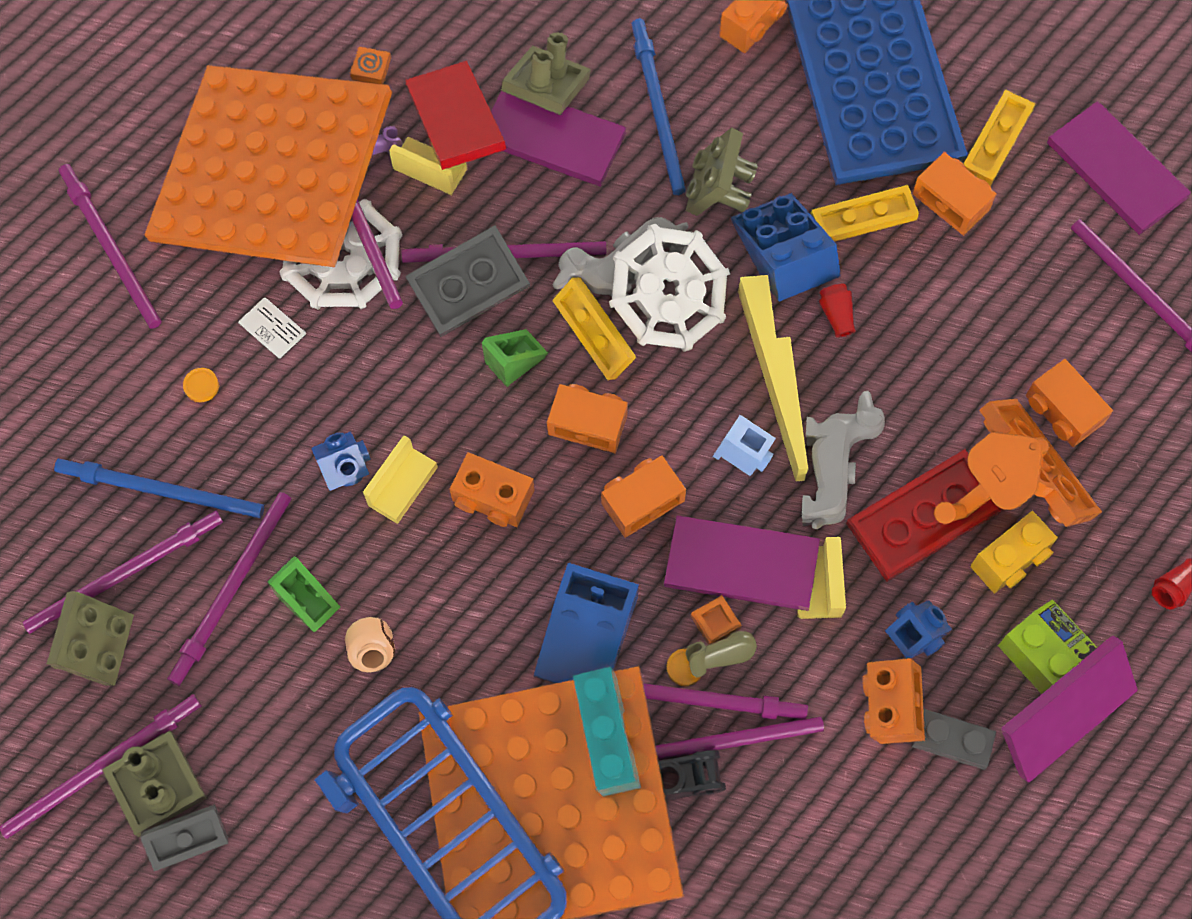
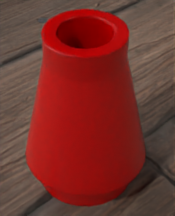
[818,284,856,338]
[1151,558,1192,610]

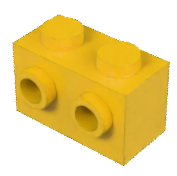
[970,510,1058,594]

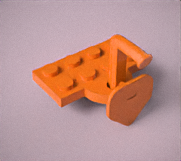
[934,399,1102,527]

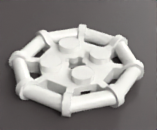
[280,199,402,310]
[609,224,730,352]

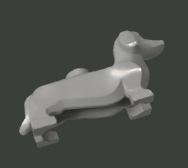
[552,217,689,297]
[802,391,885,530]

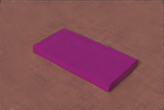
[491,91,626,187]
[1047,101,1191,235]
[664,515,820,611]
[1001,635,1138,783]

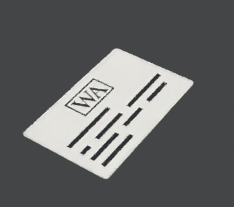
[239,298,306,359]

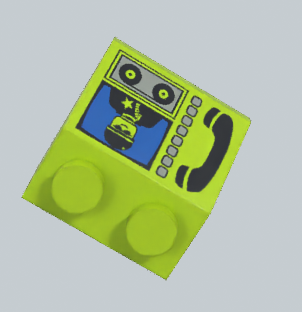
[998,599,1097,694]

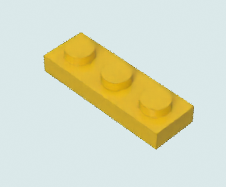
[964,90,1035,186]
[810,185,919,242]
[552,277,636,380]

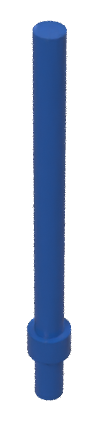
[631,19,686,195]
[54,458,264,519]

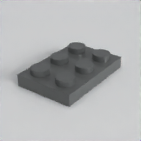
[405,226,530,337]

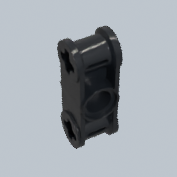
[659,750,726,801]

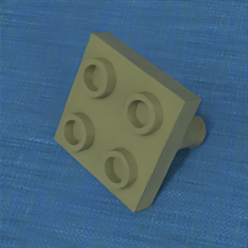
[501,32,591,115]
[686,128,757,216]
[47,591,134,686]
[102,731,207,838]

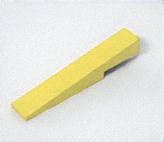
[738,275,808,481]

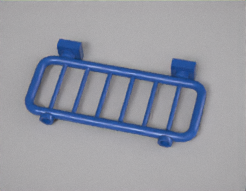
[314,687,567,919]

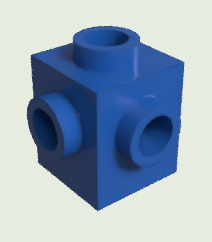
[311,431,371,491]
[885,600,952,659]

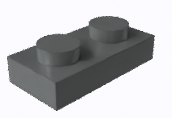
[912,708,997,770]
[140,804,229,872]

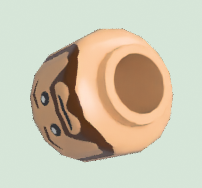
[345,617,395,673]

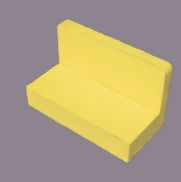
[389,137,467,195]
[363,436,438,524]
[797,537,846,619]

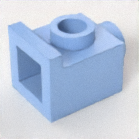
[712,415,776,476]

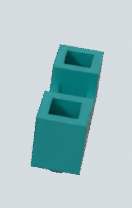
[573,667,641,796]

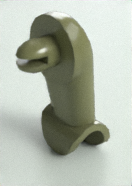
[686,631,757,678]

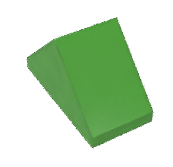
[482,329,548,387]
[268,556,340,633]

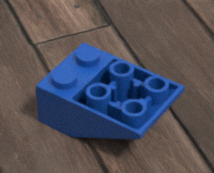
[731,193,841,302]
[534,563,639,684]

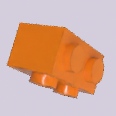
[719,0,788,54]
[912,152,997,236]
[1025,359,1114,447]
[547,384,628,454]
[449,452,535,527]
[601,455,686,538]
[863,658,925,744]

